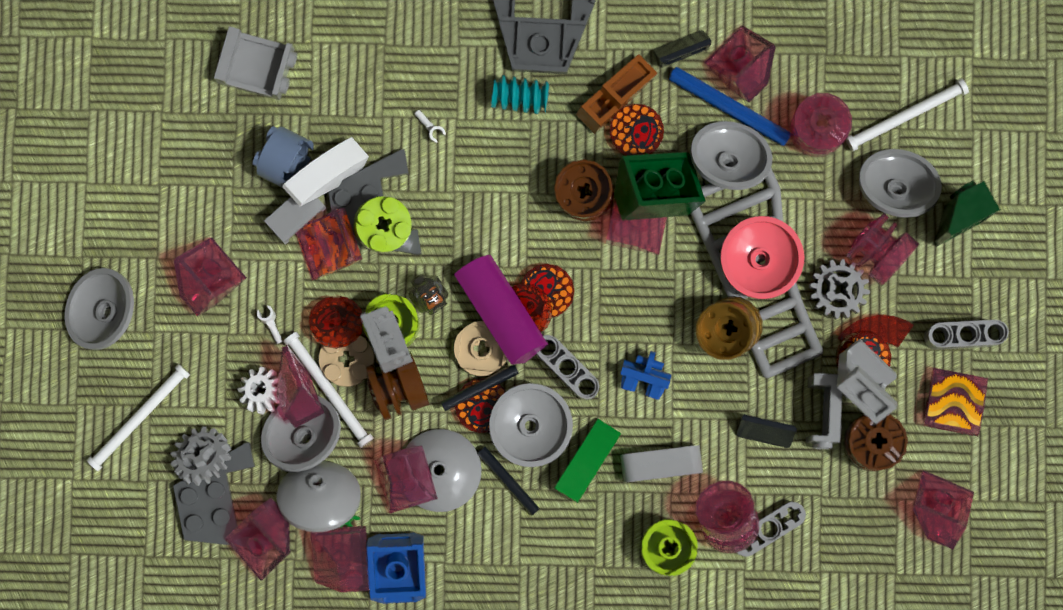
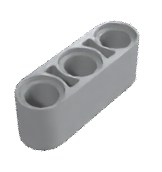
[924,320,1009,350]
[536,335,599,401]
[620,445,703,483]

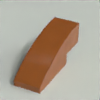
[576,54,658,134]

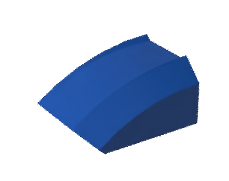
[367,532,426,604]

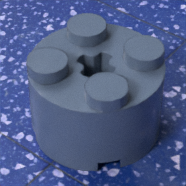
[253,126,313,188]

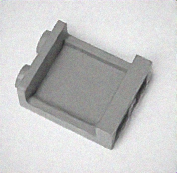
[214,26,297,100]
[837,339,897,424]
[806,373,842,449]

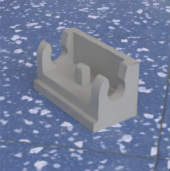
[264,197,326,245]
[360,307,413,373]

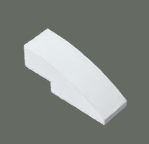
[283,137,369,206]

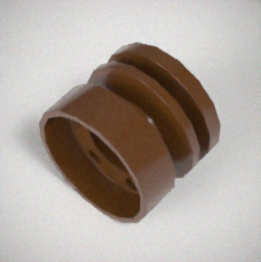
[554,159,614,222]
[366,351,430,421]
[843,414,908,472]

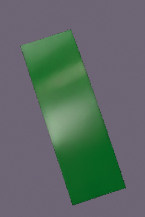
[554,419,621,503]

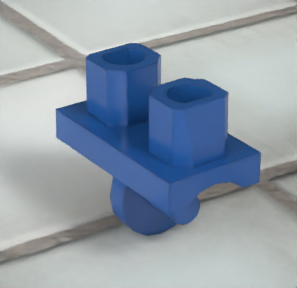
[620,351,672,400]

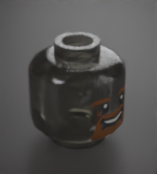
[408,273,448,315]

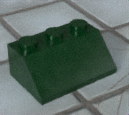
[614,152,706,221]
[934,180,1000,246]

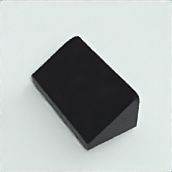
[653,30,712,68]
[737,415,797,448]

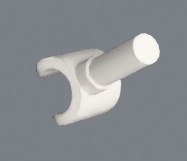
[415,110,446,143]
[257,305,283,344]

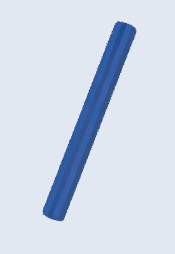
[669,67,791,146]

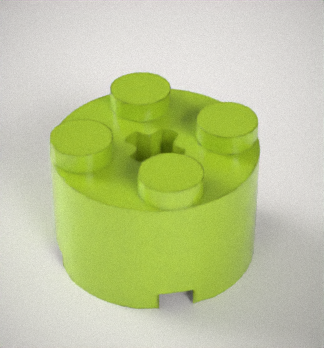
[353,196,412,252]
[363,294,420,347]
[640,520,698,576]

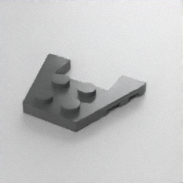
[493,0,596,74]
[328,149,422,255]
[173,442,272,549]

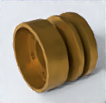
[696,297,763,360]

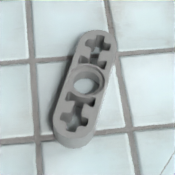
[732,502,806,556]

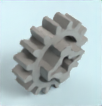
[809,259,870,320]
[171,427,231,486]

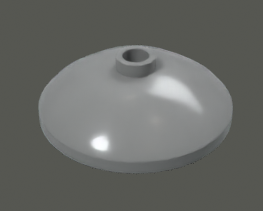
[690,121,772,190]
[859,149,942,217]
[65,268,134,350]
[489,384,573,467]
[261,395,341,472]
[399,429,482,512]
[277,461,361,532]

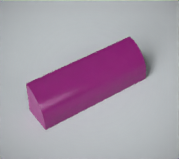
[454,255,548,365]

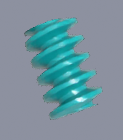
[491,75,549,115]

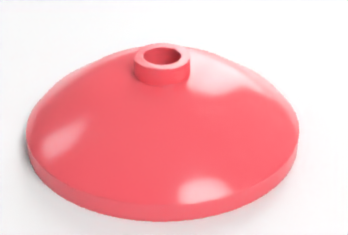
[721,216,804,299]

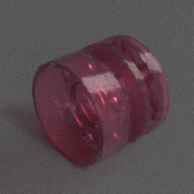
[790,93,852,157]
[846,213,920,287]
[696,481,759,553]

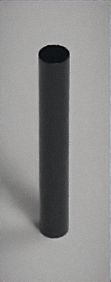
[441,364,519,411]
[477,446,540,516]

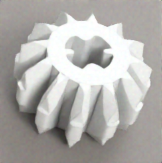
[238,367,286,414]

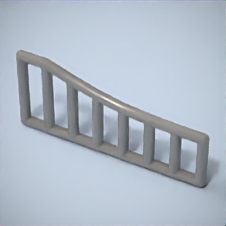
[691,168,823,378]

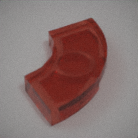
[836,315,914,348]

